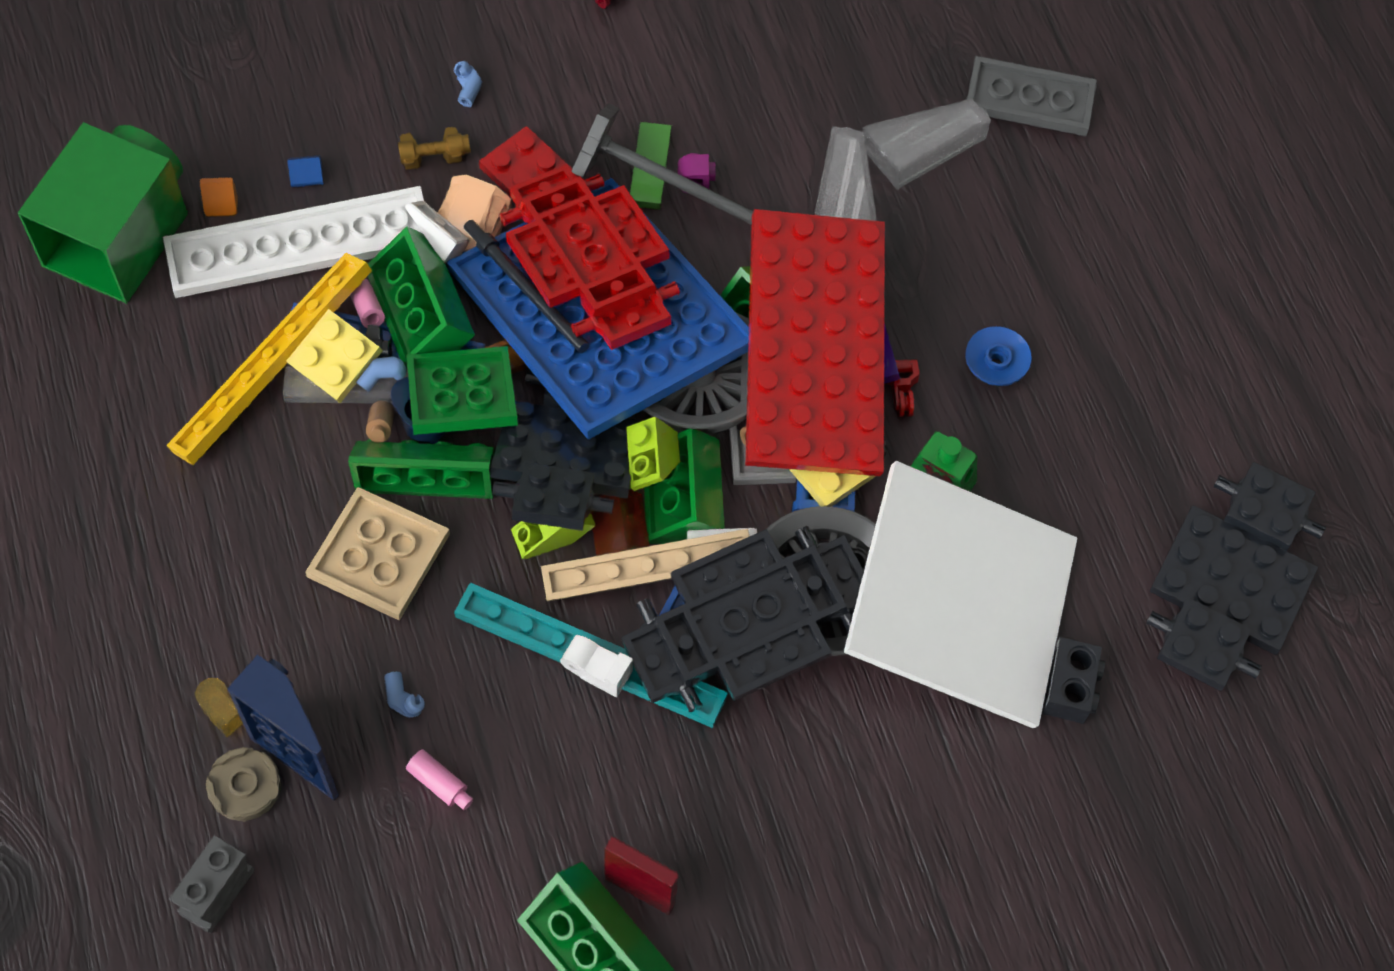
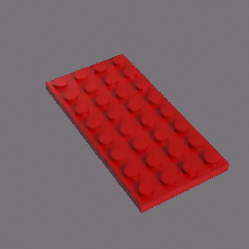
[745,209,885,476]

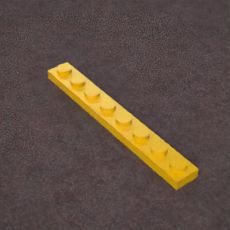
[166,253,372,465]

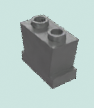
[169,835,255,934]

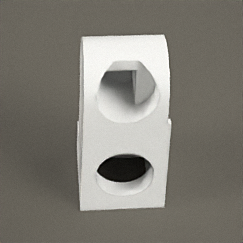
[560,635,633,698]

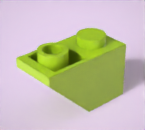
[626,416,680,491]
[511,513,596,559]

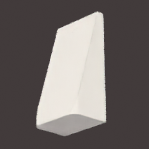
[405,201,470,263]

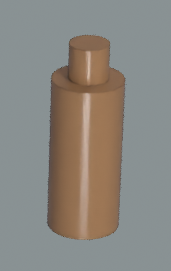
[366,400,395,443]

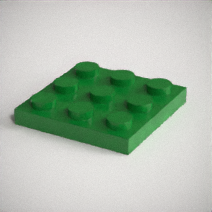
[407,346,518,435]

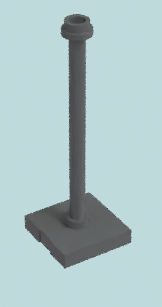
[571,103,753,225]

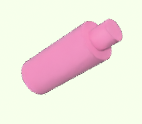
[350,279,385,328]
[406,749,474,810]

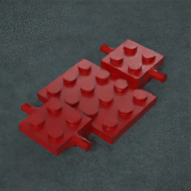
[499,164,680,350]

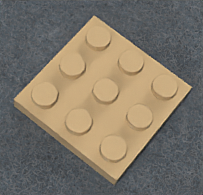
[306,487,450,621]

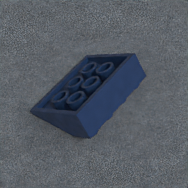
[227,654,339,801]

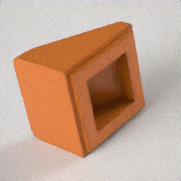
[200,178,238,217]

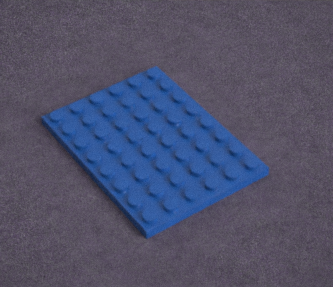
[447,178,749,440]

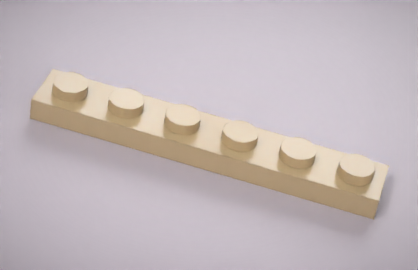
[541,529,749,601]

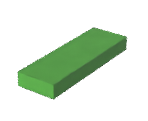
[630,122,671,210]

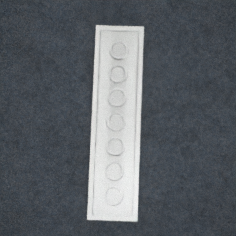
[163,186,424,298]

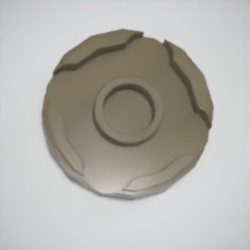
[206,747,282,821]

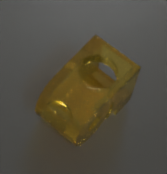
[195,678,243,738]

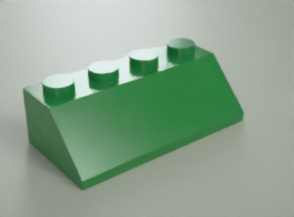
[368,226,475,368]
[348,439,494,499]
[517,861,675,971]

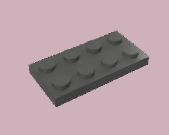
[964,56,1097,136]

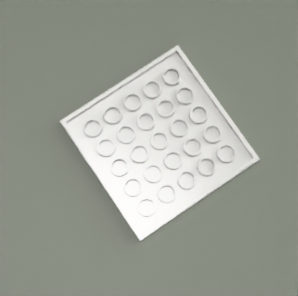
[844,461,1077,728]

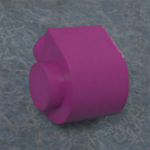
[677,153,716,194]

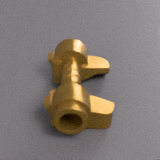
[398,127,471,170]

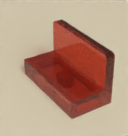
[591,490,650,556]

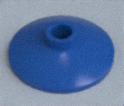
[965,326,1032,386]

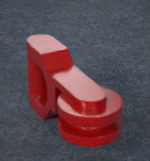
[887,359,920,417]

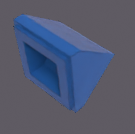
[287,155,323,187]

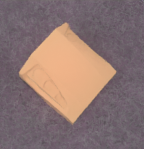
[438,175,512,252]

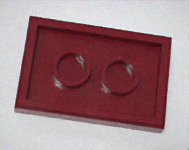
[605,837,679,916]

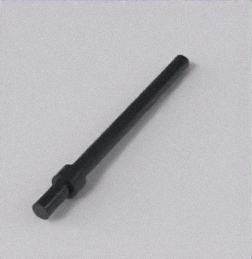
[464,220,590,353]

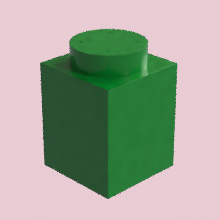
[18,122,188,304]

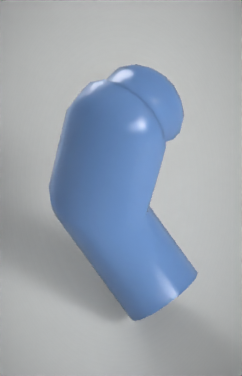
[454,61,482,107]
[356,357,407,393]
[384,672,425,718]

